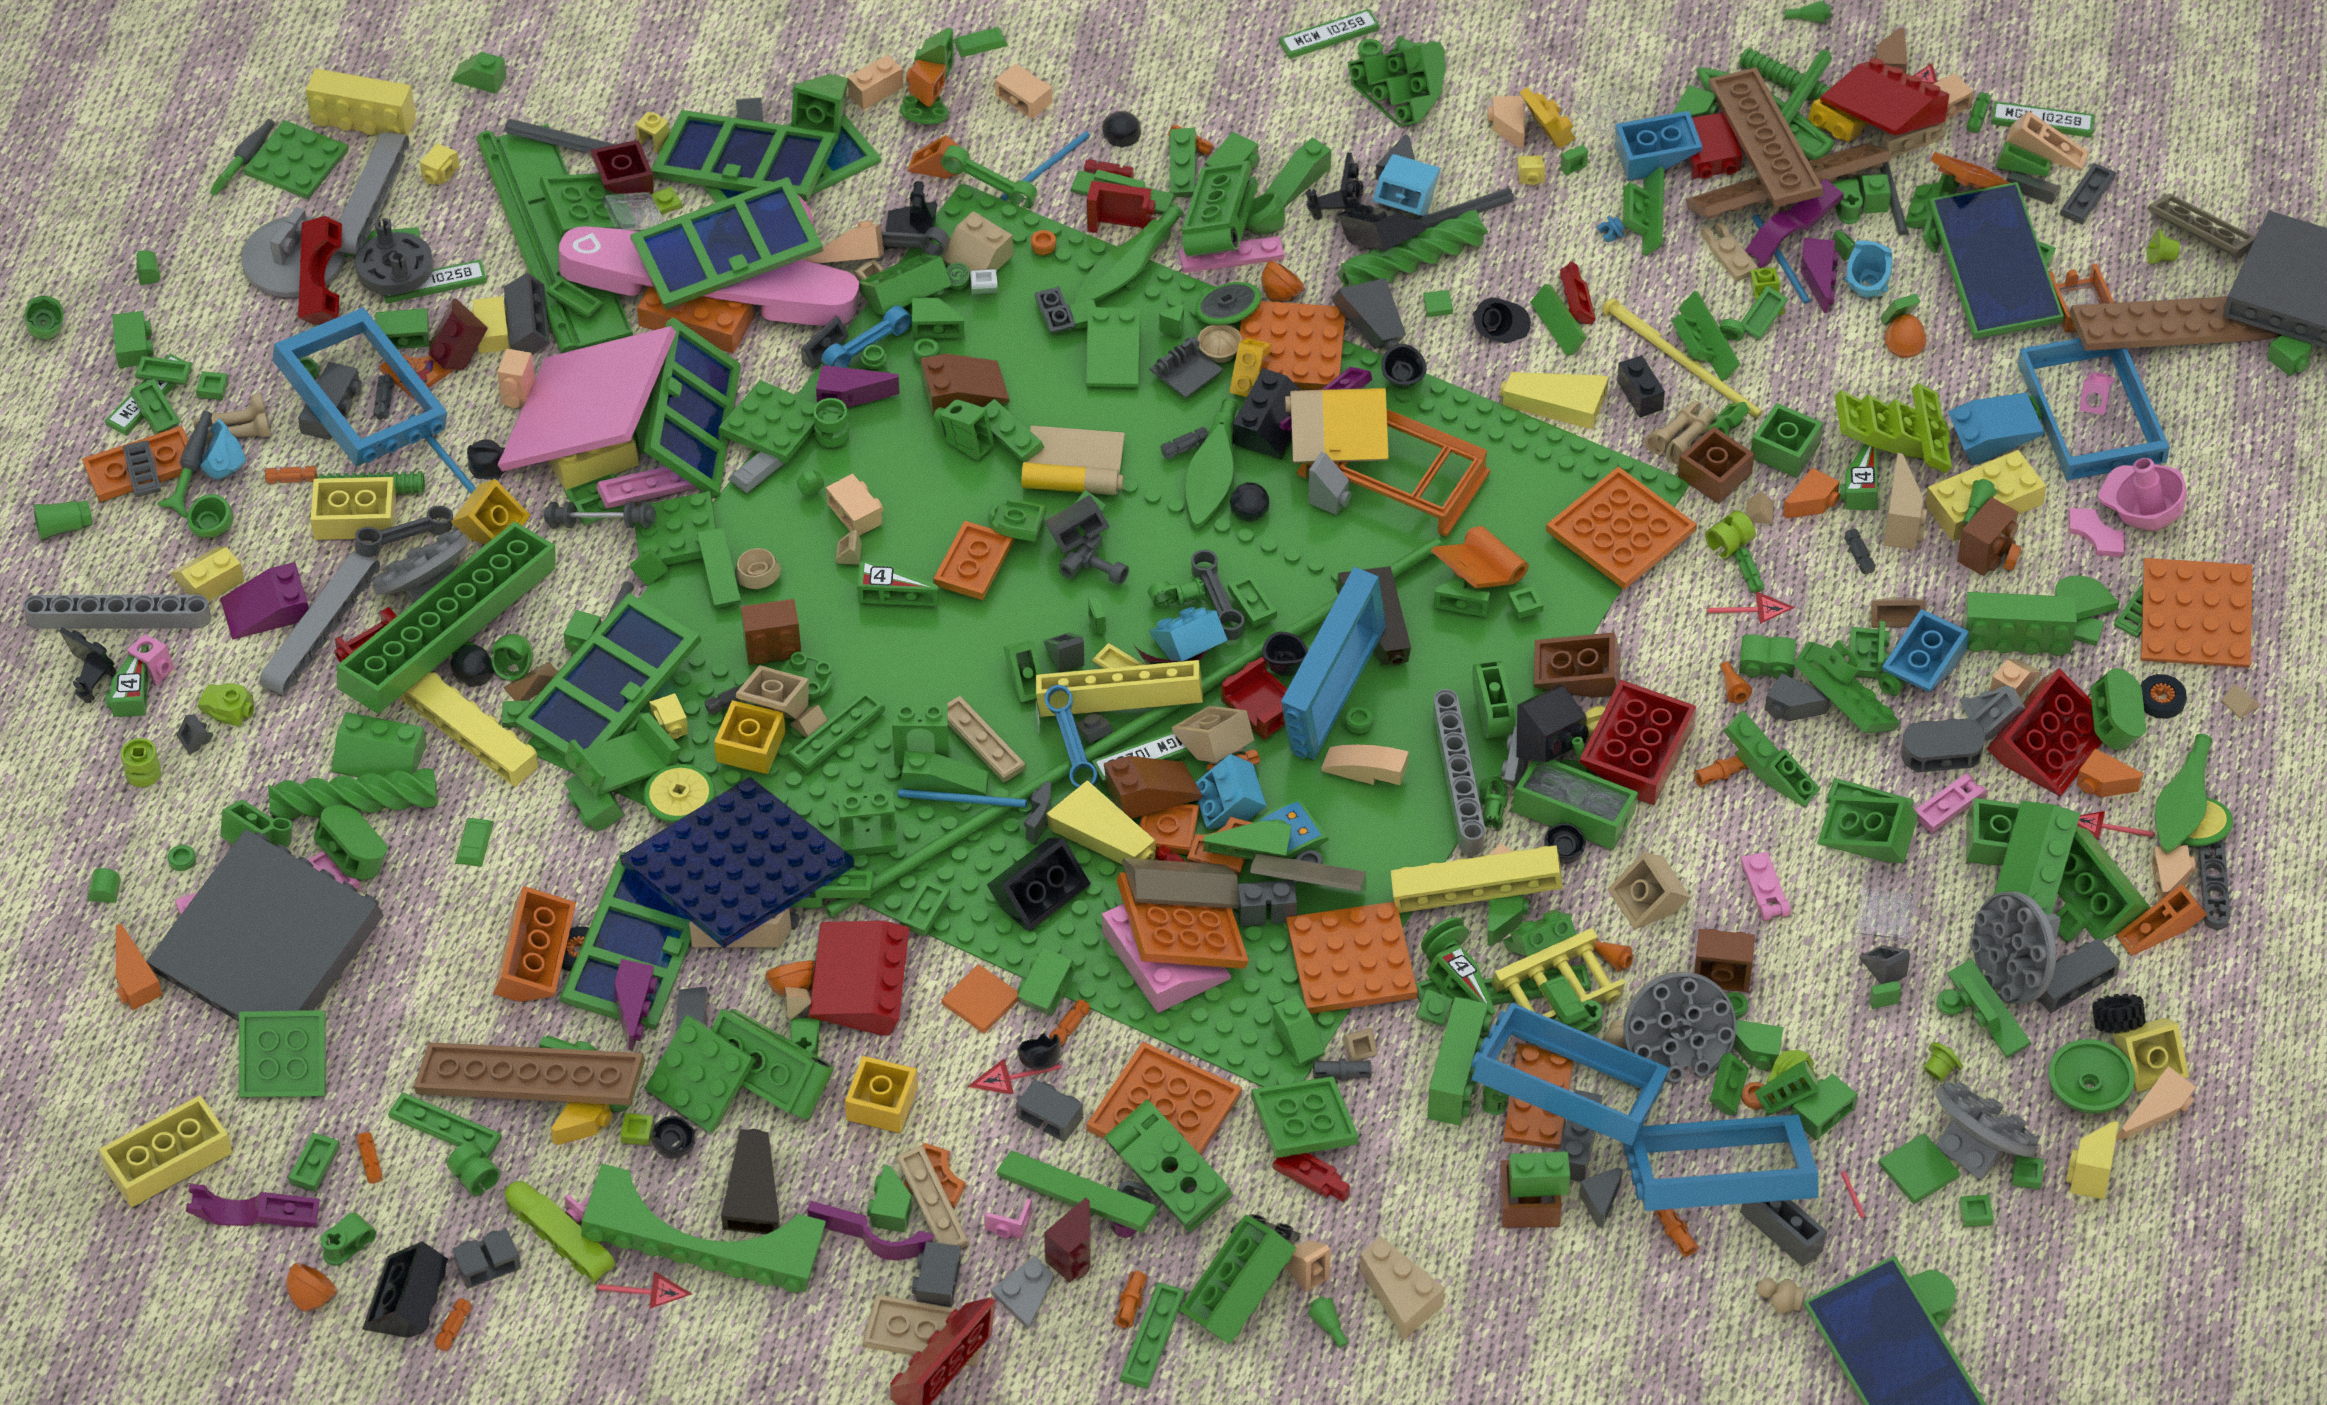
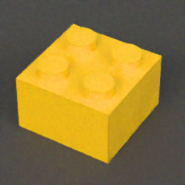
[714,700,786,774]
[845,1055,918,1133]

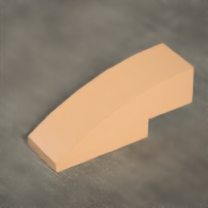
[1321,744,1409,785]

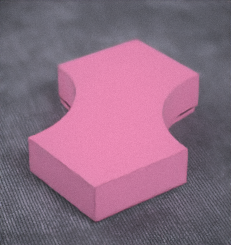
[2069,508,2124,557]

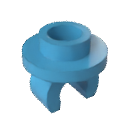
[1597,215,1626,242]

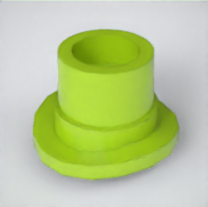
[2147,229,2180,265]
[1923,1042,1963,1082]

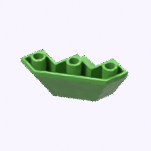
[1347,42,1446,127]

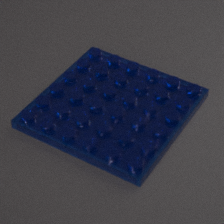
[620,777,855,948]

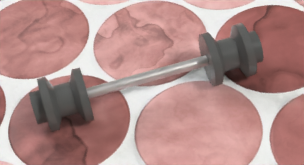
[544,502,656,528]

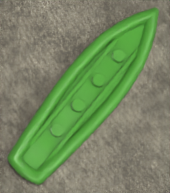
[1696,67,1835,160]

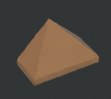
[1871,597,1926,627]
[504,661,558,701]

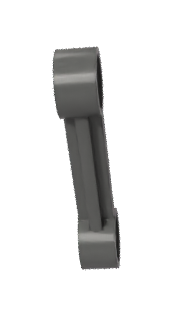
[881,227,950,256]
[355,505,453,557]
[1191,550,1244,640]

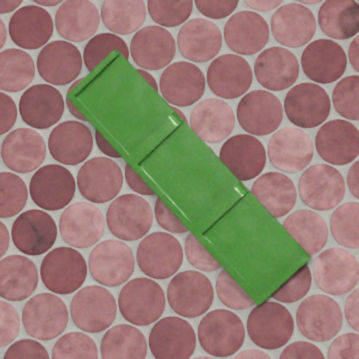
[476,124,633,354]

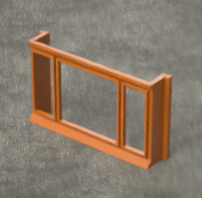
[1297,409,1491,537]

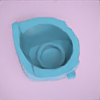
[1844,240,1893,298]
[200,418,246,480]

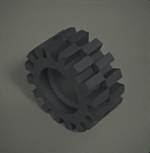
[2092,993,2146,1033]

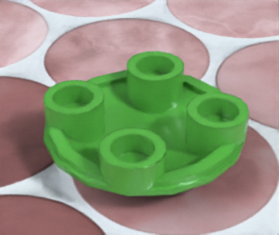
[900,95,949,124]
[780,652,833,699]

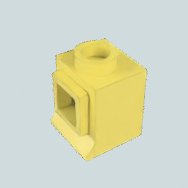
[635,112,669,153]
[420,143,460,185]
[650,694,688,739]

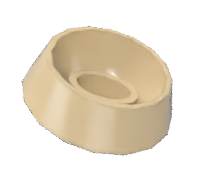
[1197,325,1242,363]
[735,548,781,589]

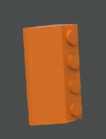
[493,886,576,1002]

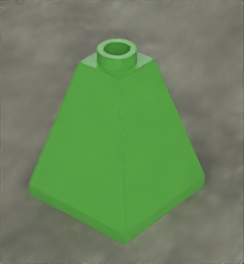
[791,74,848,142]

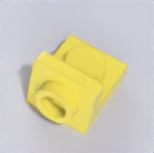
[1517,155,1545,185]

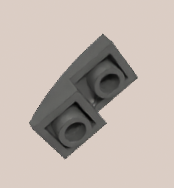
[1035,286,1075,334]
[1024,781,1051,844]
[677,986,709,1030]

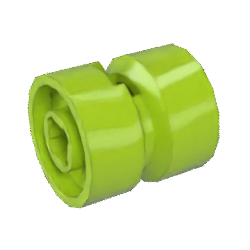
[1705,510,1756,559]
[121,738,161,788]

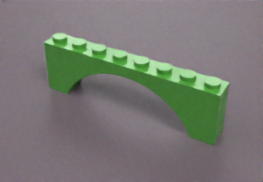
[581,1163,826,1293]

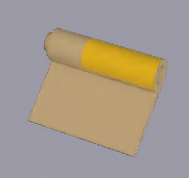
[1021,426,1125,495]

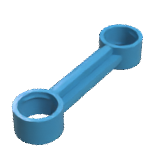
[821,305,912,368]
[1045,685,1098,789]

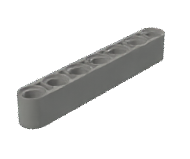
[336,131,409,255]
[259,551,380,696]
[23,595,211,629]
[1433,689,1485,856]

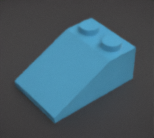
[1615,111,1702,181]
[1947,392,2045,465]
[1882,609,1969,693]

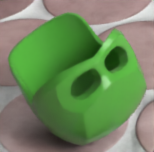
[24,296,64,340]
[491,634,534,680]

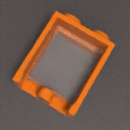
[2049,263,2114,333]

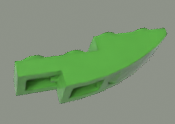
[1722,710,1820,807]

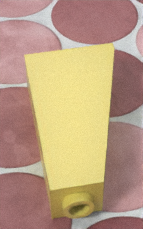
[1499,372,1609,429]
[1047,780,1156,865]

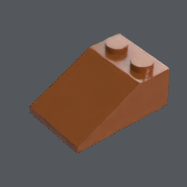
[920,353,1009,417]
[1534,632,1621,698]
[1104,756,1202,819]

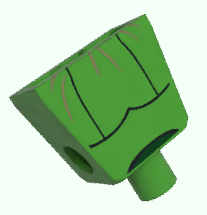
[933,400,994,461]

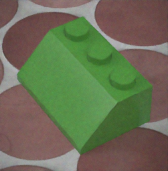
[859,253,952,315]
[331,712,427,778]

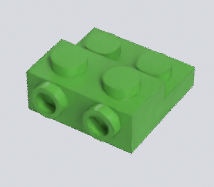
[1503,910,1577,957]

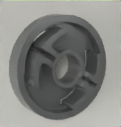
[355,218,434,295]

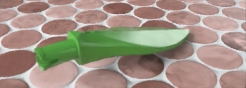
[1075,203,1184,303]
[1185,398,1238,529]
[2155,733,2212,853]

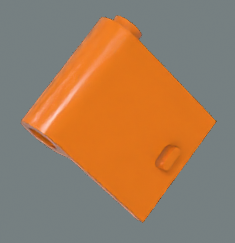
[1431,526,1529,588]

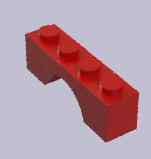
[298,215,342,325]

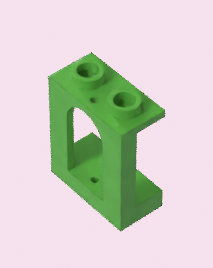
[892,704,950,766]
[837,789,898,857]

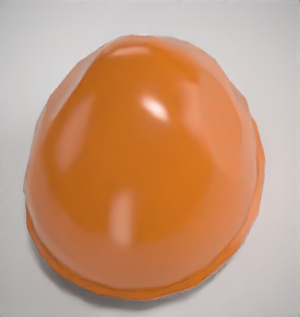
[1261,260,1305,302]
[1885,314,1926,358]
[765,960,814,998]
[286,1262,338,1311]

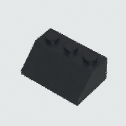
[1338,203,1427,251]
[1233,368,1301,459]
[1516,685,1588,763]
[987,838,1091,931]
[362,1241,448,1338]

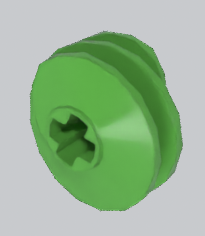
[1421,917,1469,963]

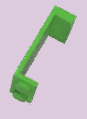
[564,712,680,796]

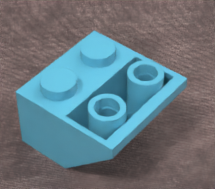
[1373,154,1441,216]
[1149,607,1227,662]
[1195,754,1267,829]

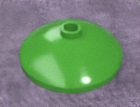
[2048,1039,2135,1114]

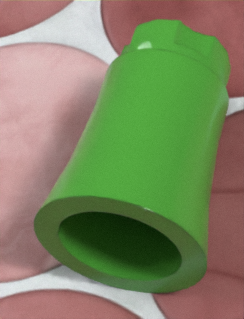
[33,500,92,541]

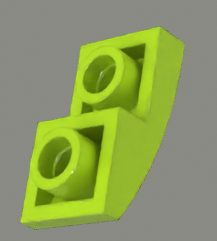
[1750,267,1785,315]

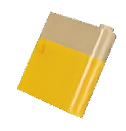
[1285,388,1389,463]

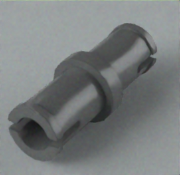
[1313,1058,1371,1081]

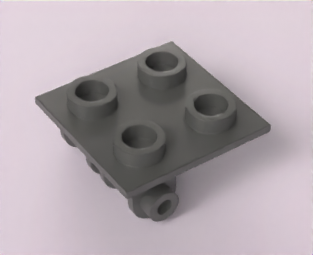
[1150,337,1223,398]

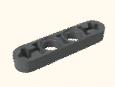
[2199,840,2230,930]

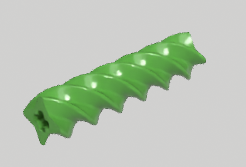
[1337,210,1488,287]
[268,768,438,820]

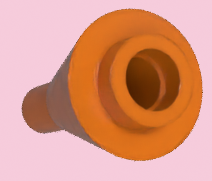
[1720,661,1752,703]
[1593,940,1634,972]

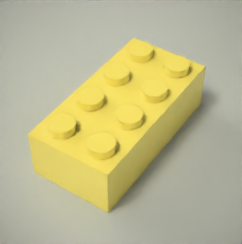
[306,68,416,135]
[1925,450,2046,542]
[99,1095,232,1208]

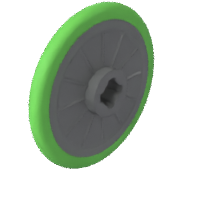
[1196,282,1261,325]

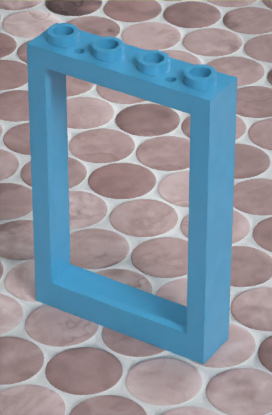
[273,307,447,467]
[2018,338,2170,481]
[1281,567,1386,760]
[1471,1003,1670,1146]
[1623,1114,1818,1211]

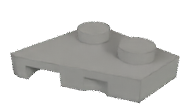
[1959,685,2025,741]
[1502,726,1529,786]
[991,1256,1054,1329]

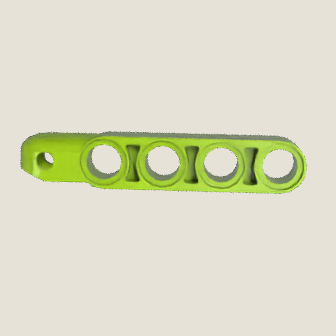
[504,1181,616,1284]

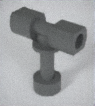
[1059,534,1129,585]

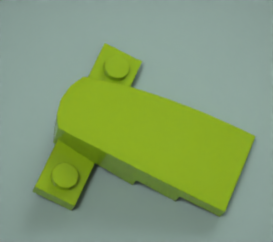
[1835,383,1952,473]

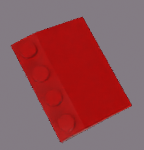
[1820,58,1950,136]
[1986,668,2103,796]
[1579,679,1696,805]
[808,921,910,1036]
[890,1297,995,1405]

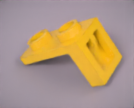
[1230,338,1272,397]

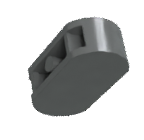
[1901,718,1985,773]

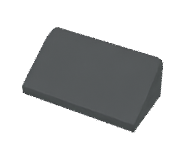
[2006,171,2062,205]
[801,316,849,368]

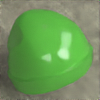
[1245,192,1285,235]
[187,494,234,539]

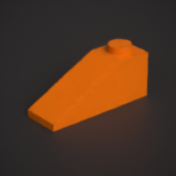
[2116,884,2207,956]
[115,923,162,1010]

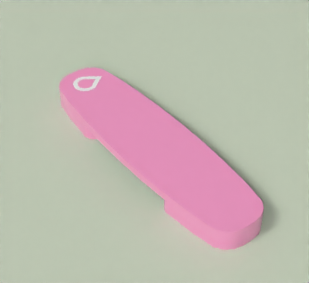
[558,226,859,326]

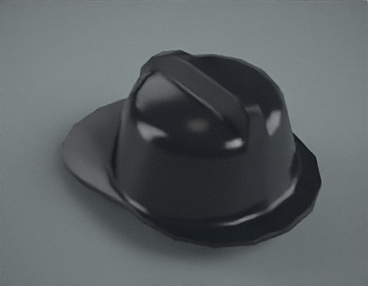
[1472,297,1531,344]
[467,439,506,481]

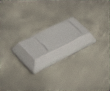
[728,451,784,493]

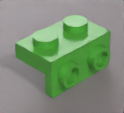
[1848,621,1890,679]

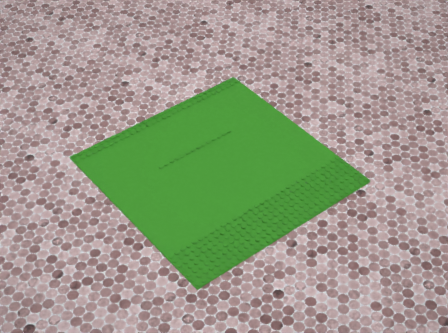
[527,184,1689,1087]

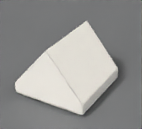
[970,269,998,294]

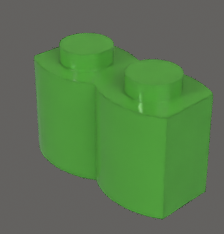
[1739,634,1796,679]

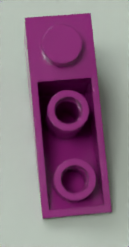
[1800,237,1839,313]
[816,365,900,408]
[614,959,658,1051]

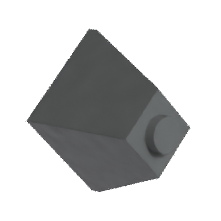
[1332,278,1406,350]

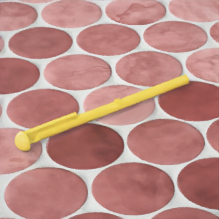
[1602,298,1763,418]

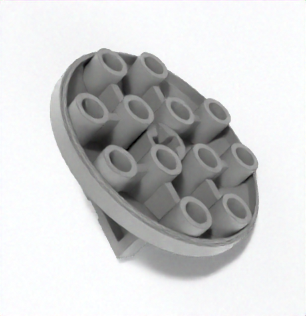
[241,207,345,297]
[372,529,469,603]
[1970,891,2061,1004]
[1623,971,1737,1082]
[1935,1081,2039,1179]

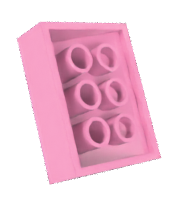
[1102,904,1231,1013]

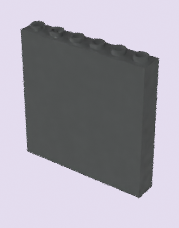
[2223,211,2327,348]
[146,829,384,1022]

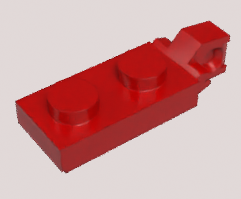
[1560,261,1596,325]
[1273,1153,1350,1202]

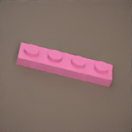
[1179,236,1284,273]
[596,460,699,509]

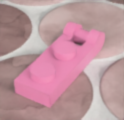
[1915,773,1988,834]
[1740,851,1791,921]

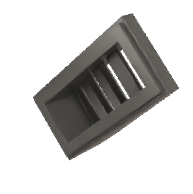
[123,440,161,497]

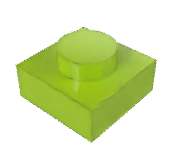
[648,186,682,216]
[620,1113,654,1146]

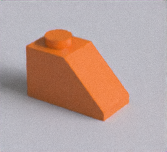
[906,60,946,107]
[907,135,959,179]
[1783,467,1840,518]
[2076,749,2144,797]

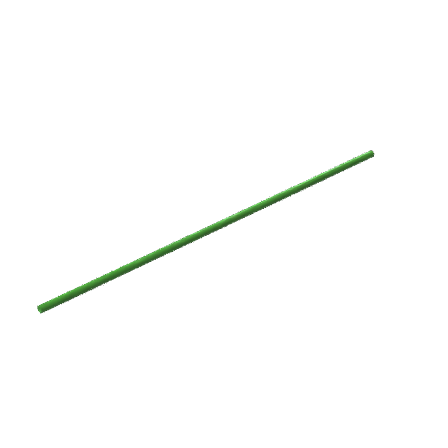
[824,538,1443,918]

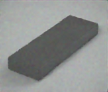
[2060,163,2117,225]

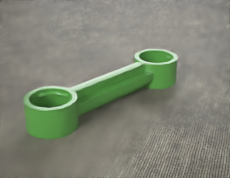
[941,145,1038,209]

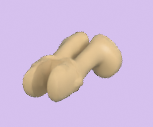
[193,392,271,445]
[1645,400,1715,466]

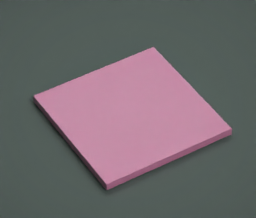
[498,326,676,471]

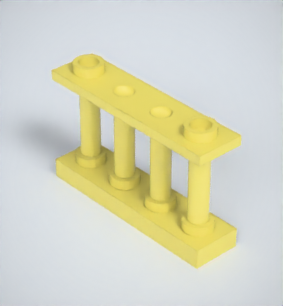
[1491,928,1625,1019]

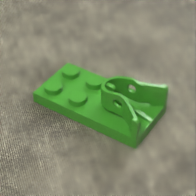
[1793,640,1901,733]

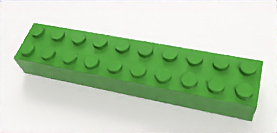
[336,521,556,714]

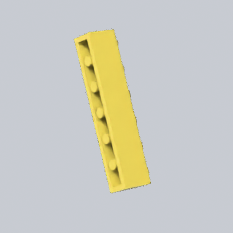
[1036,660,1203,717]
[401,672,538,787]
[1391,846,1563,913]

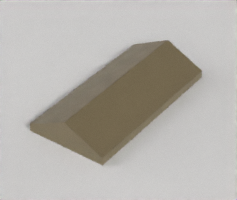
[2147,193,2256,259]
[1250,853,1366,891]
[1122,858,1239,909]

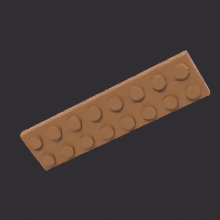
[1709,67,1823,208]
[1686,142,1891,219]
[2069,296,2279,351]
[414,1042,645,1105]

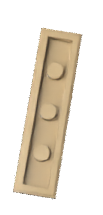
[947,696,1026,783]
[896,1145,969,1249]

